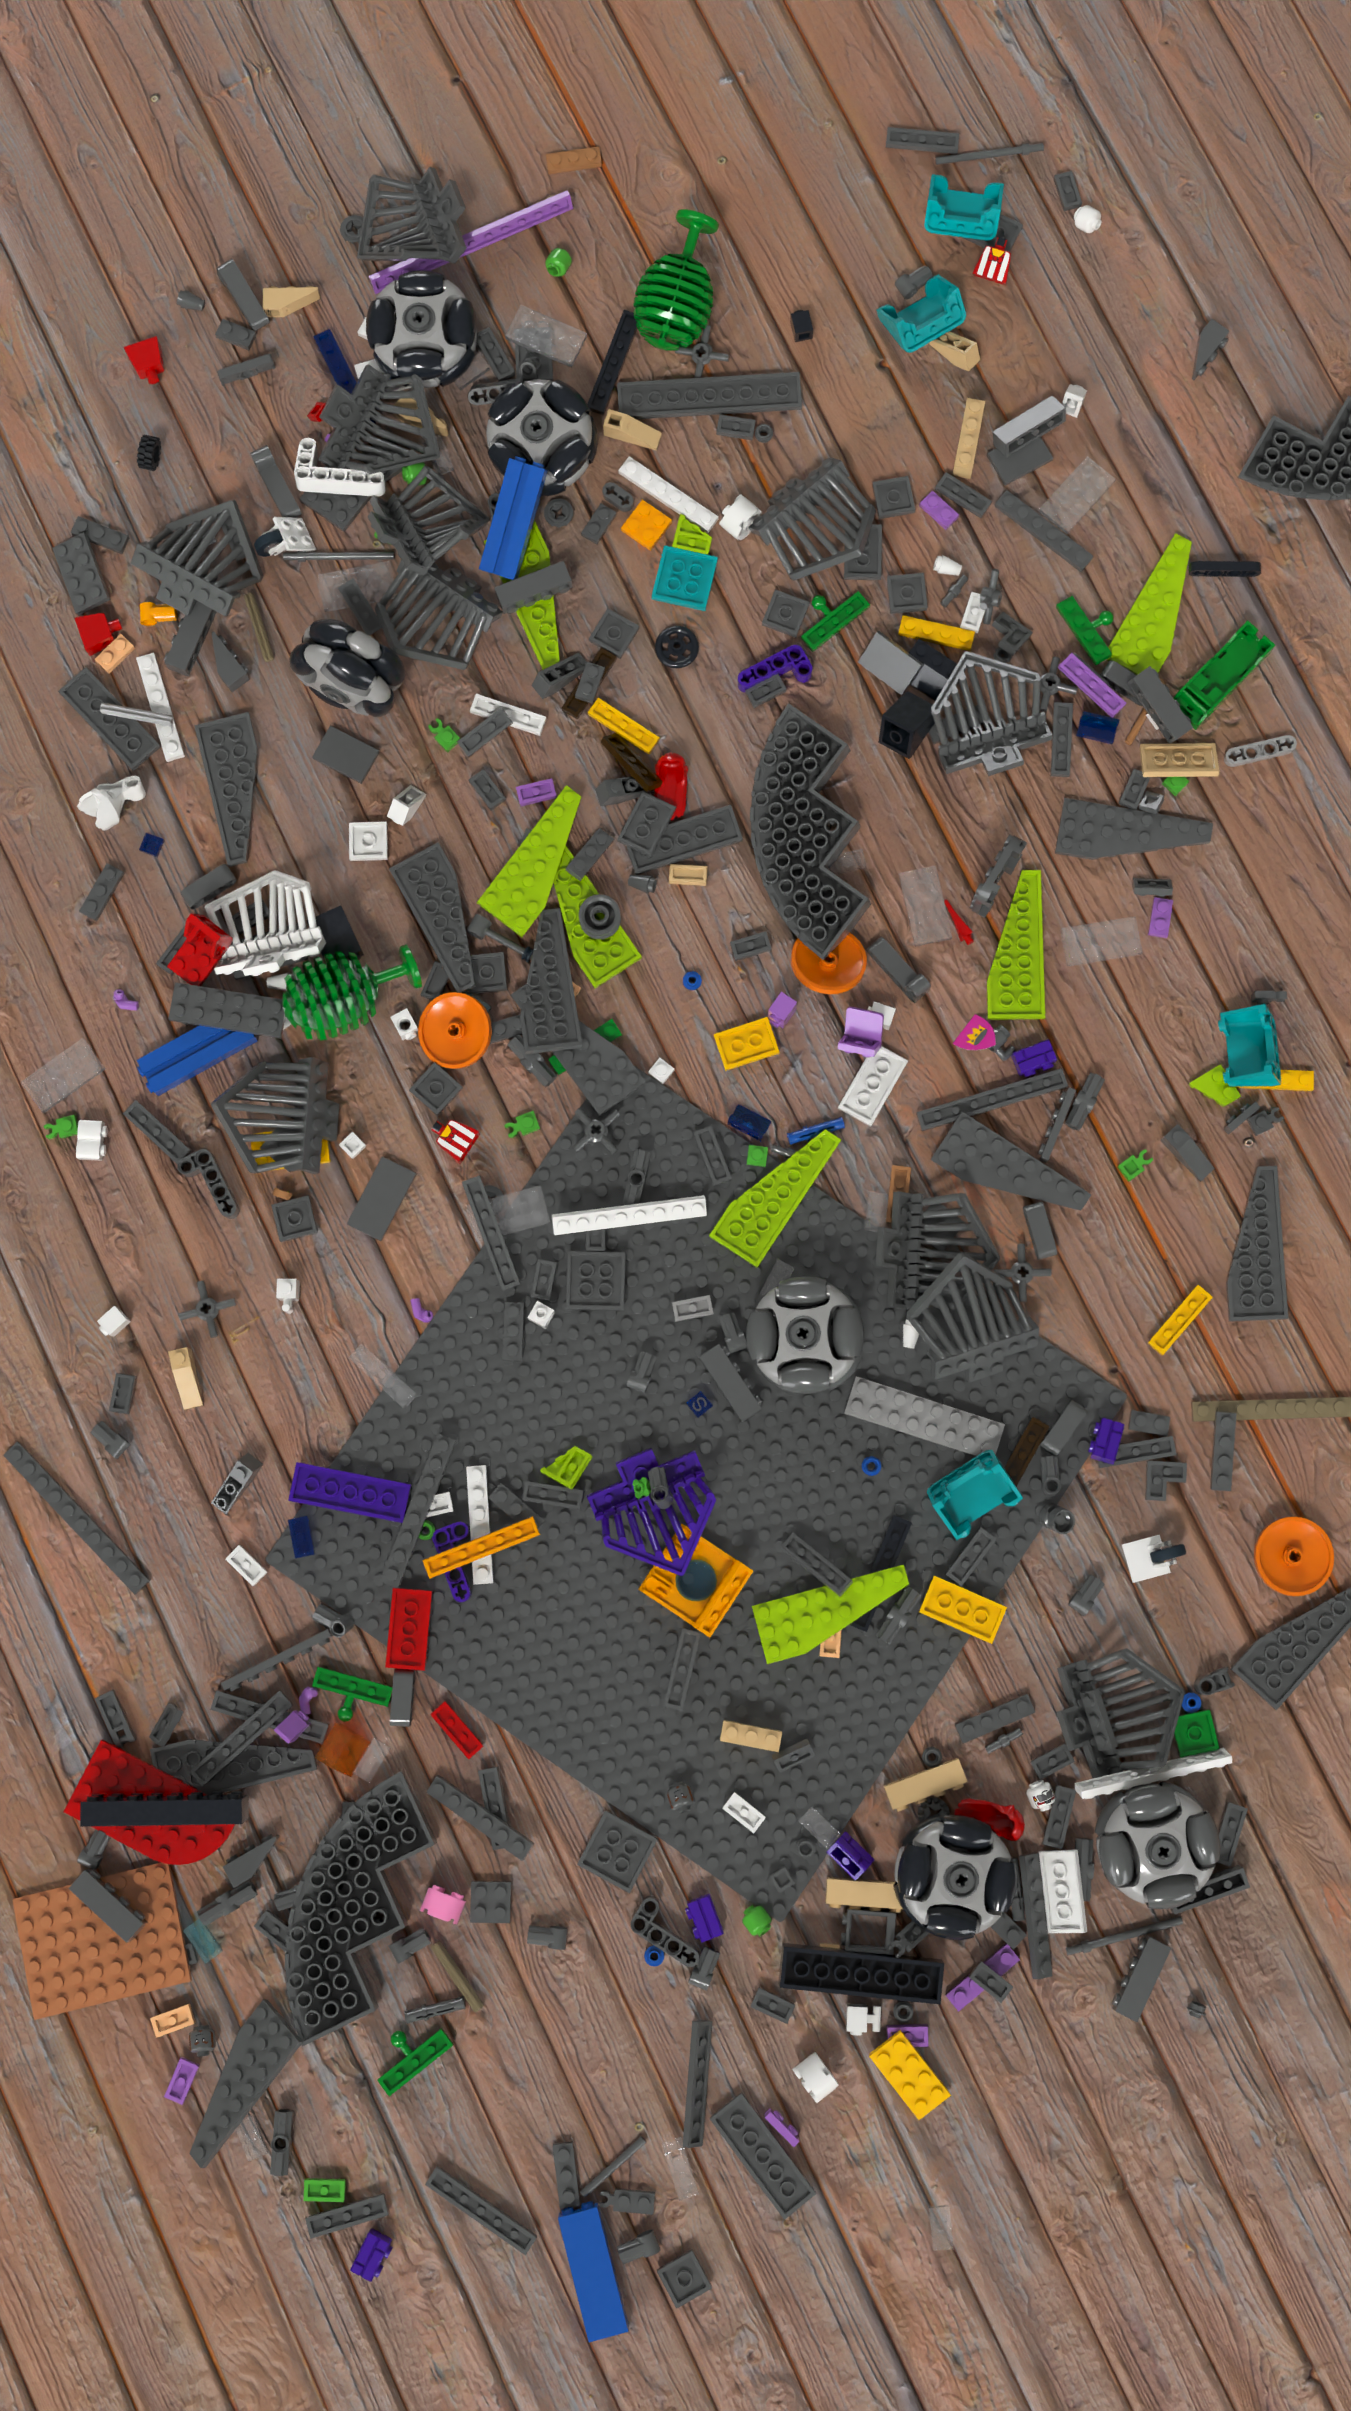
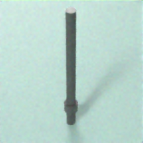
[935,143,1044,165]
[283,551,394,562]
[1065,1916,1183,1956]

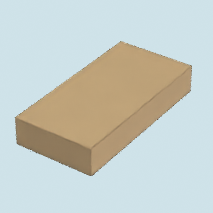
[669,864,707,886]

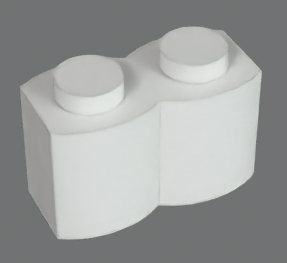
[76,1120,108,1161]

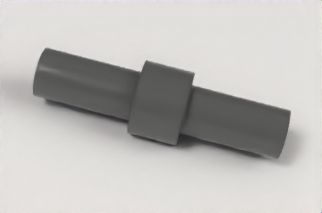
[940,575,968,608]
[771,1144,796,1159]
[985,1728,1023,1754]

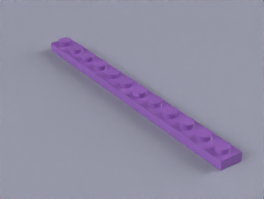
[369,191,573,294]

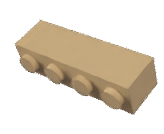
[952,398,985,479]
[883,1758,967,1812]
[825,1877,902,1913]

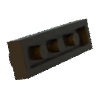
[562,647,617,720]
[601,733,662,792]
[1004,1417,1050,1487]

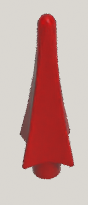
[944,900,974,945]

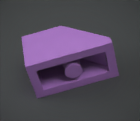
[274,1710,311,1744]

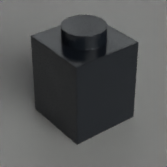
[790,310,813,342]

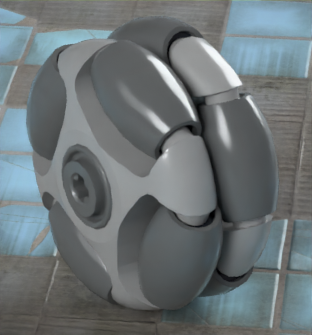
[746,1276,864,1394]
[1094,1782,1220,1909]

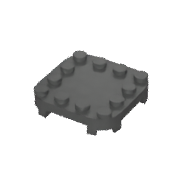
[970,834,1027,918]

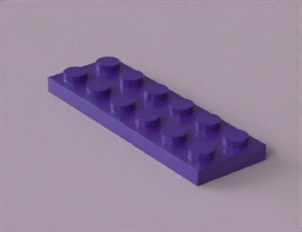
[288,1462,412,1523]

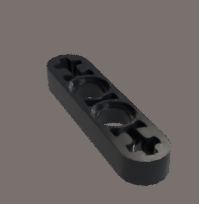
[1189,561,1261,577]

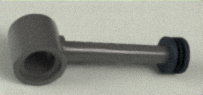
[466,914,534,962]

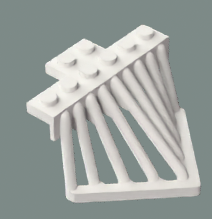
[204,870,326,976]

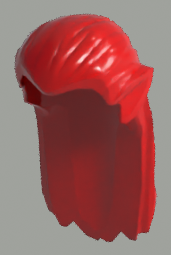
[654,752,689,821]
[954,1799,1025,1841]

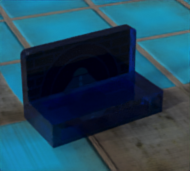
[1076,711,1120,744]
[727,1105,771,1142]

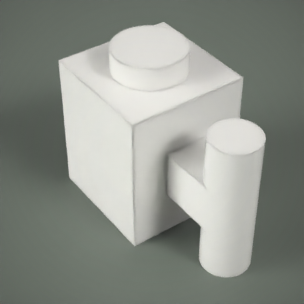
[276,1279,300,1314]
[846,2003,881,2035]

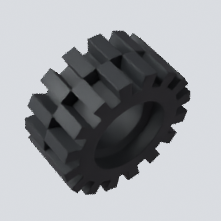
[137,434,161,471]

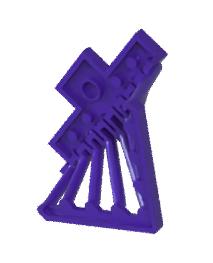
[587,1448,716,1576]

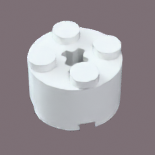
[719,494,762,540]
[792,2052,839,2103]

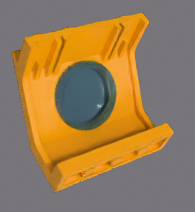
[638,1523,753,1637]

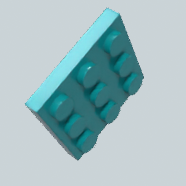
[651,545,718,611]

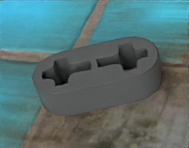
[602,482,634,512]

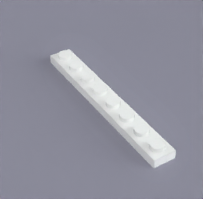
[552,1195,707,1235]
[1074,1748,1232,1799]

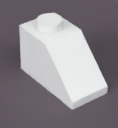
[1062,384,1087,418]
[387,785,426,826]

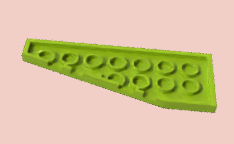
[484,520,560,670]
[1107,533,1192,675]
[477,785,581,937]
[553,845,642,989]
[986,870,1045,1020]
[709,1129,841,1268]
[752,1565,909,1664]

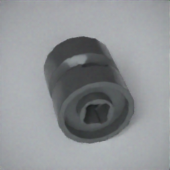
[1039,1504,1075,1534]

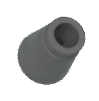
[177,290,205,311]
[628,875,657,894]

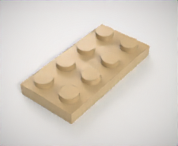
[1139,743,1219,777]

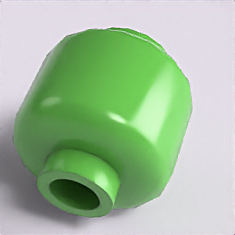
[545,248,572,277]
[402,462,427,485]
[742,1905,772,1937]

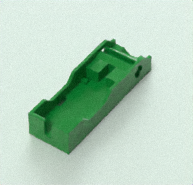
[1173,620,1275,730]

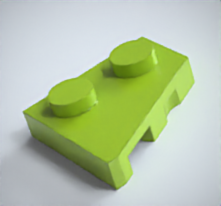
[672,514,712,555]
[1188,1064,1241,1107]
[540,1446,592,1490]

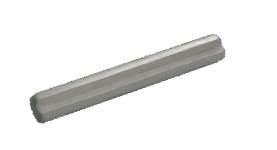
[100,703,174,726]

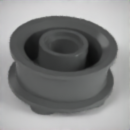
[579,894,621,939]

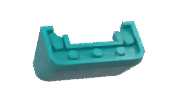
[924,174,1004,240]
[876,275,966,353]
[1218,1004,1281,1087]
[927,1450,1023,1540]

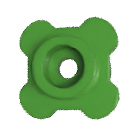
[633,1477,651,1499]

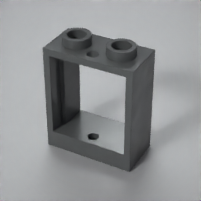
[841,1907,896,1955]

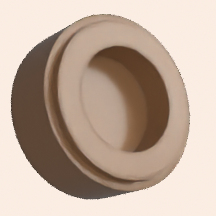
[272,1188,293,1200]

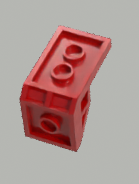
[167,913,233,986]

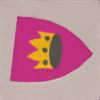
[953,1014,996,1050]

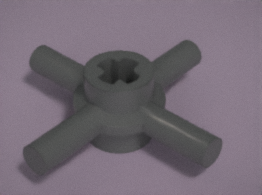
[675,325,730,378]
[980,569,1003,625]
[1026,657,1078,712]
[572,1108,620,1155]
[993,1244,1052,1302]
[178,1281,236,1338]

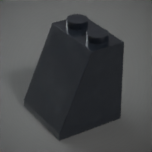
[878,691,935,759]
[306,905,364,962]

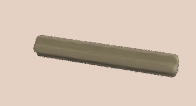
[244,593,274,662]
[431,1940,484,2012]

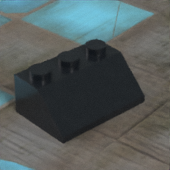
[909,639,965,701]

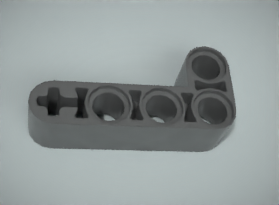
[216,259,270,331]
[468,358,538,405]
[250,445,302,518]
[866,937,931,1003]
[177,1149,240,1219]
[631,1896,699,1967]

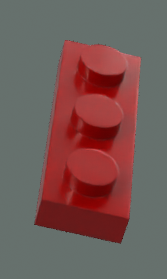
[430,1701,484,1760]

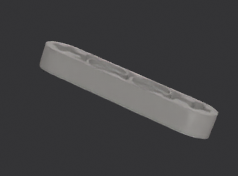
[1224,735,1297,767]

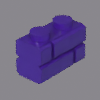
[1011,1039,1057,1077]
[1088,1418,1125,1464]
[827,1831,875,1881]
[685,1893,724,1943]
[350,2228,393,2282]

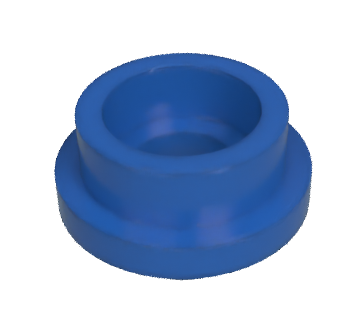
[683,971,702,990]
[862,1456,881,1476]
[1182,1693,1201,1713]
[644,1946,664,1967]

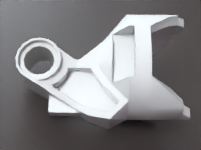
[77,776,146,831]

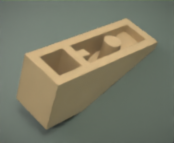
[929,331,980,371]
[168,1347,203,1410]

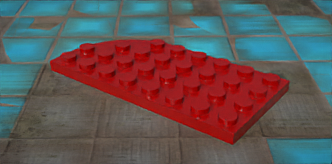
[63,1739,236,1865]

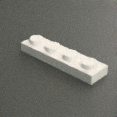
[470,694,547,736]

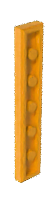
[422,1517,540,1579]

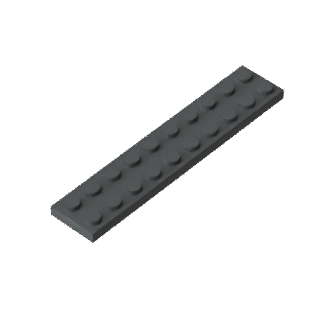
[617,372,802,419]

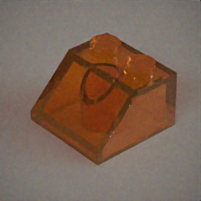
[315,1722,372,1777]

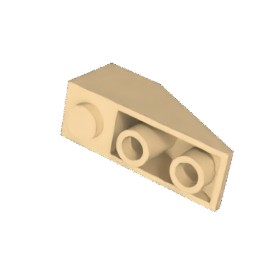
[263,286,320,317]
[394,398,449,437]
[603,409,662,450]

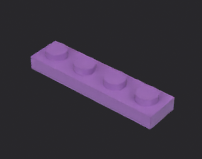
[1058,653,1126,718]
[945,1943,1020,2012]

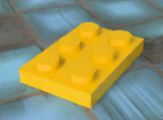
[713,1017,780,1071]

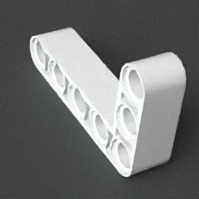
[294,438,386,497]

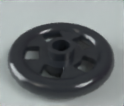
[655,626,699,669]

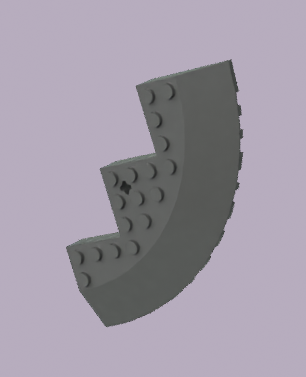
[1238,395,1351,500]
[750,703,871,960]
[285,1771,437,2047]

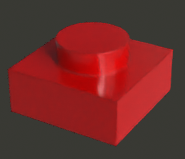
[307,402,326,422]

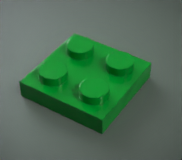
[1174,1709,1219,1758]

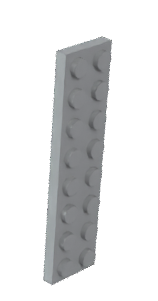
[844,1376,1005,1456]

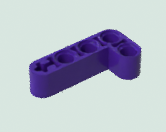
[737,645,812,693]
[432,1522,472,1602]

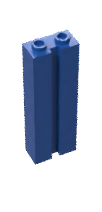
[479,456,548,580]
[136,1026,258,1096]
[558,2201,629,2342]

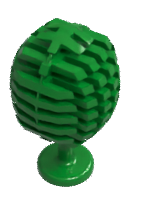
[633,209,719,351]
[282,944,422,1041]

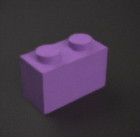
[768,991,797,1029]

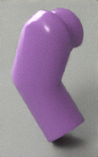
[410,1298,433,1323]
[299,1687,318,1714]

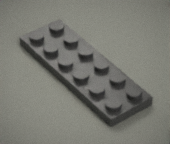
[58,667,161,771]
[626,805,743,875]
[168,982,286,1038]
[710,2092,816,2220]

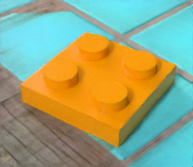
[621,499,672,551]

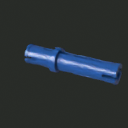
[787,1117,845,1145]

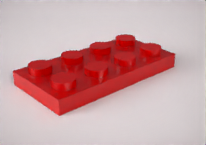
[385,1588,433,1671]

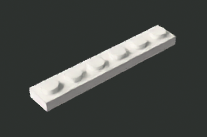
[618,456,719,534]
[136,653,185,762]
[466,1465,494,1585]

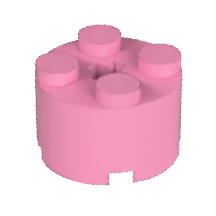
[420,1885,466,1925]

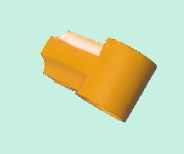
[139,602,177,626]

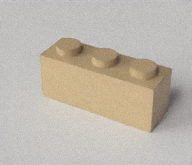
[720,1720,782,1752]

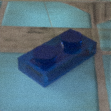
[288,1516,315,1559]

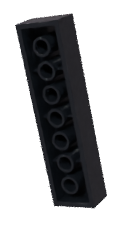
[80,1791,249,1827]
[778,1943,944,2005]

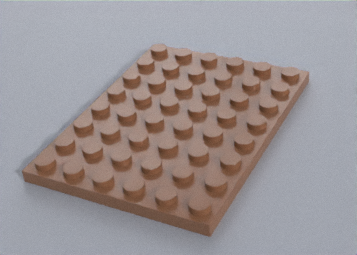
[12,1863,192,2020]

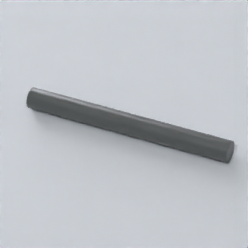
[580,2136,646,2198]

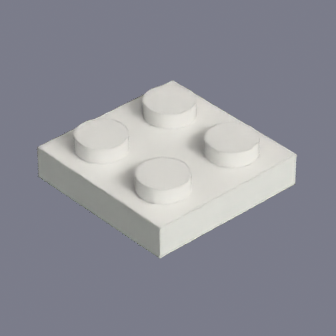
[349,822,388,861]

